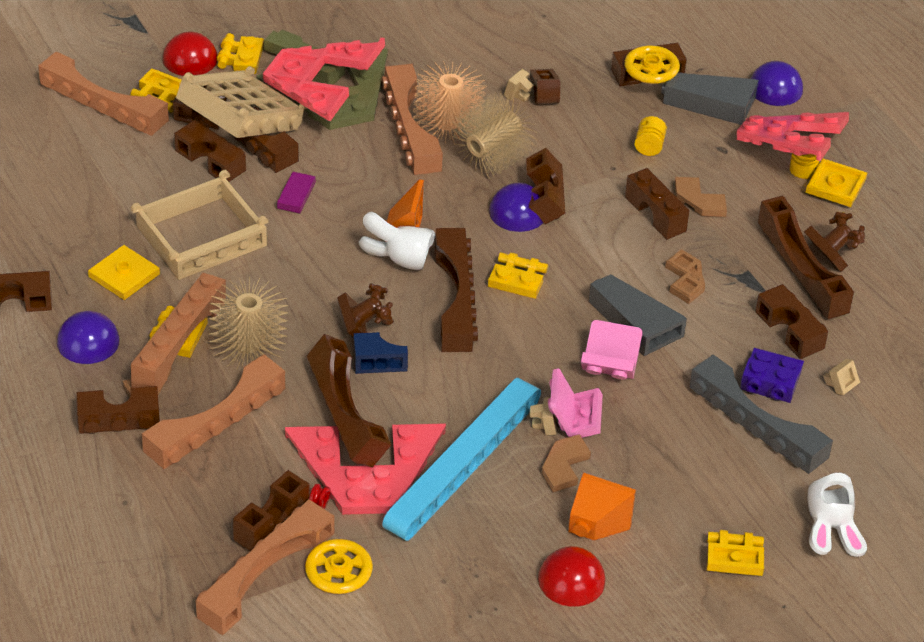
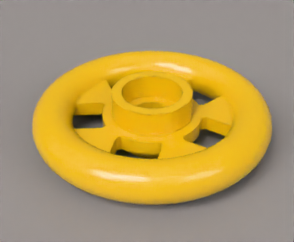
[624,45,680,84]
[305,539,373,594]

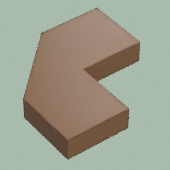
[674,177,727,217]
[665,249,705,304]
[542,434,591,492]

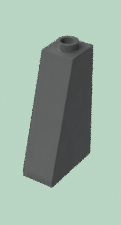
[661,73,759,125]
[589,274,687,356]

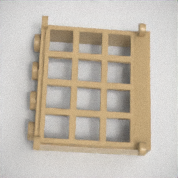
[176,66,307,138]

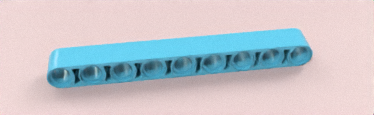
[382,378,541,541]

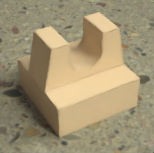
[504,69,534,102]
[823,359,860,395]
[530,397,558,435]

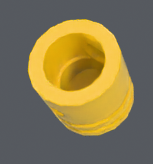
[635,116,667,156]
[789,153,819,179]

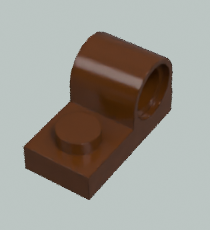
[530,69,560,105]

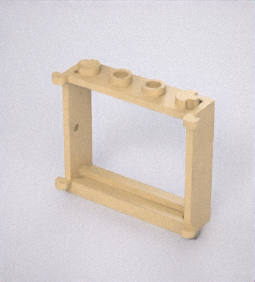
[131,170,268,280]

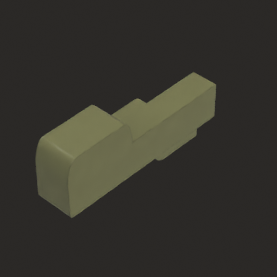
[264,30,345,85]

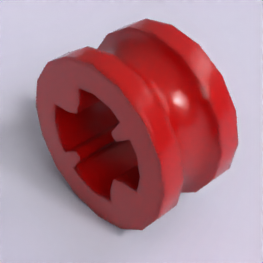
[309,484,331,509]

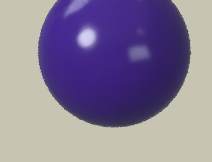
[750,61,803,106]
[489,183,544,232]
[57,311,120,364]

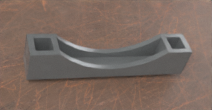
[689,354,833,474]

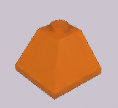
[385,179,424,242]
[568,473,636,540]

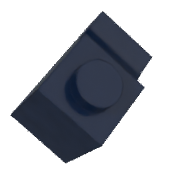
[353,332,408,374]

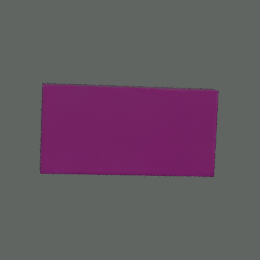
[277,172,316,214]

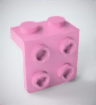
[581,320,642,380]
[548,368,603,438]

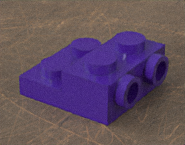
[740,348,804,403]

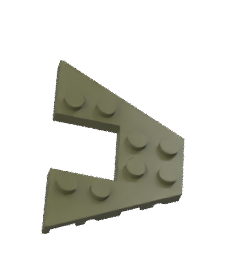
[256,48,388,130]

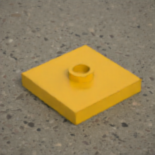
[806,158,868,207]
[88,245,160,300]

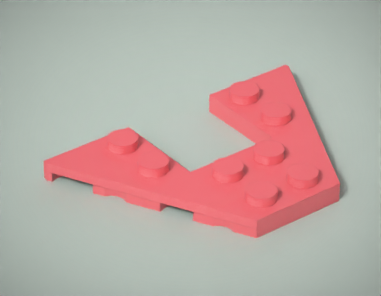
[263,37,385,121]
[737,112,849,161]
[285,424,446,515]

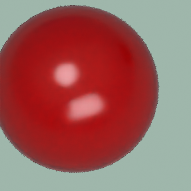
[163,31,218,76]
[538,546,605,607]

